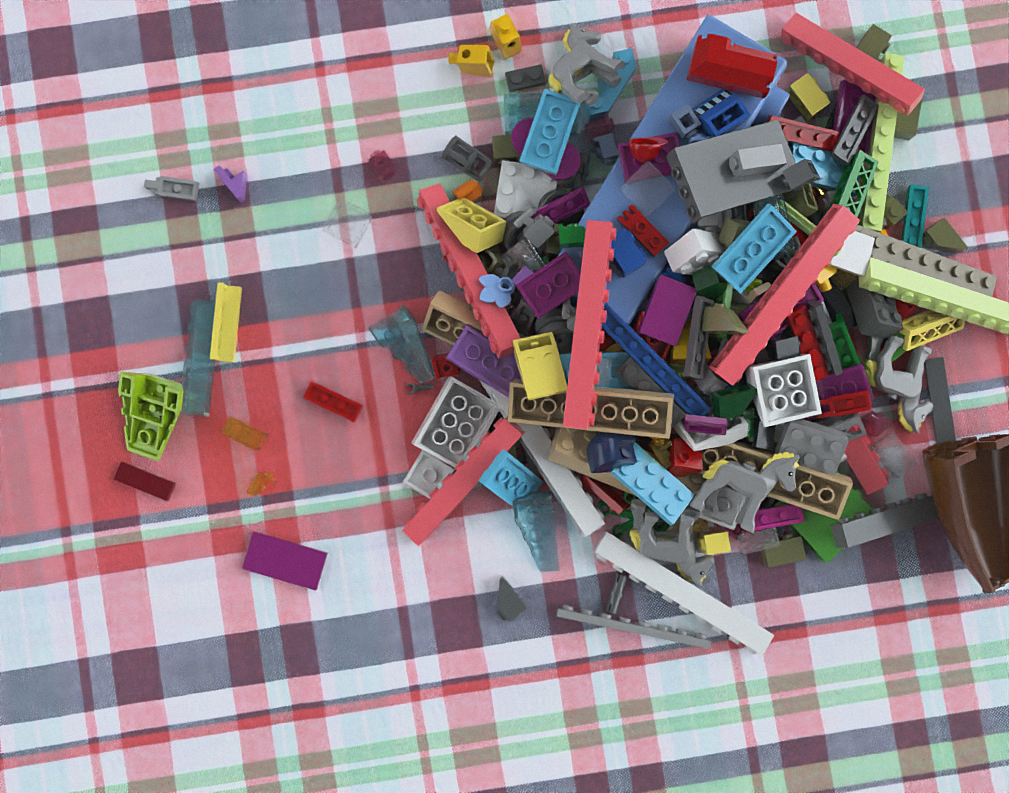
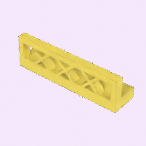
[210,282,242,363]
[898,310,965,351]

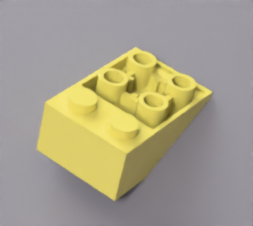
[513,332,567,401]

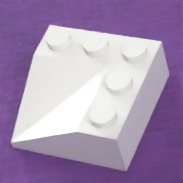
[494,160,557,220]
[745,354,822,427]
[673,394,748,451]

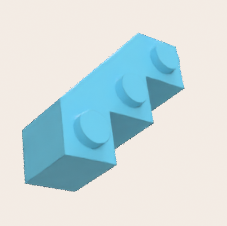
[584,48,636,122]

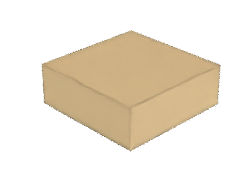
[746,282,771,304]

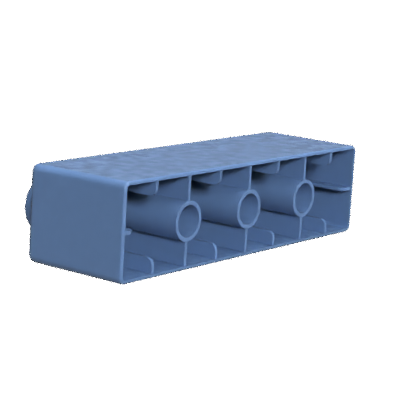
[559,14,790,325]

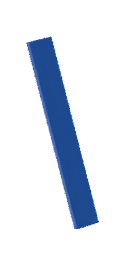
[602,302,712,416]

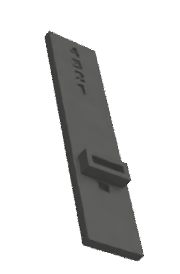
[924,357,956,444]

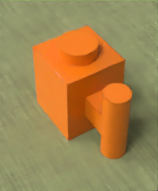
[452,179,483,203]

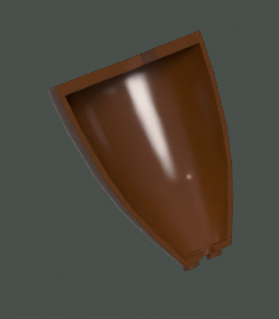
[922,434,1009,593]

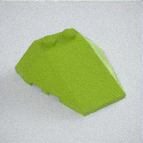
[118,372,184,461]

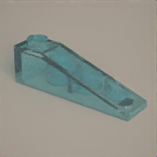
[368,305,436,384]
[512,490,560,572]

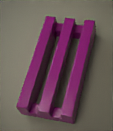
[685,414,727,435]

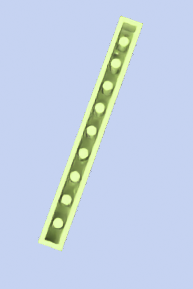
[857,52,905,233]
[858,257,1009,335]

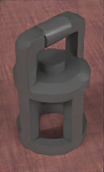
[442,135,492,182]

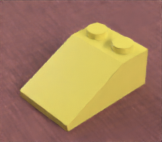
[437,197,506,253]

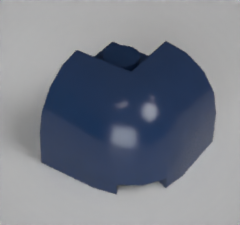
[587,432,637,473]

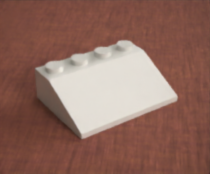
[411,376,499,468]

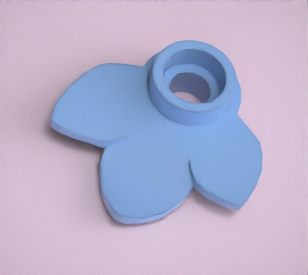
[479,274,515,308]

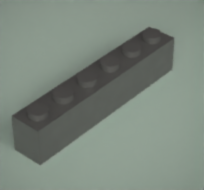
[830,493,939,548]

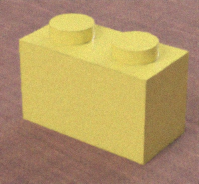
[786,73,830,121]
[695,530,731,555]

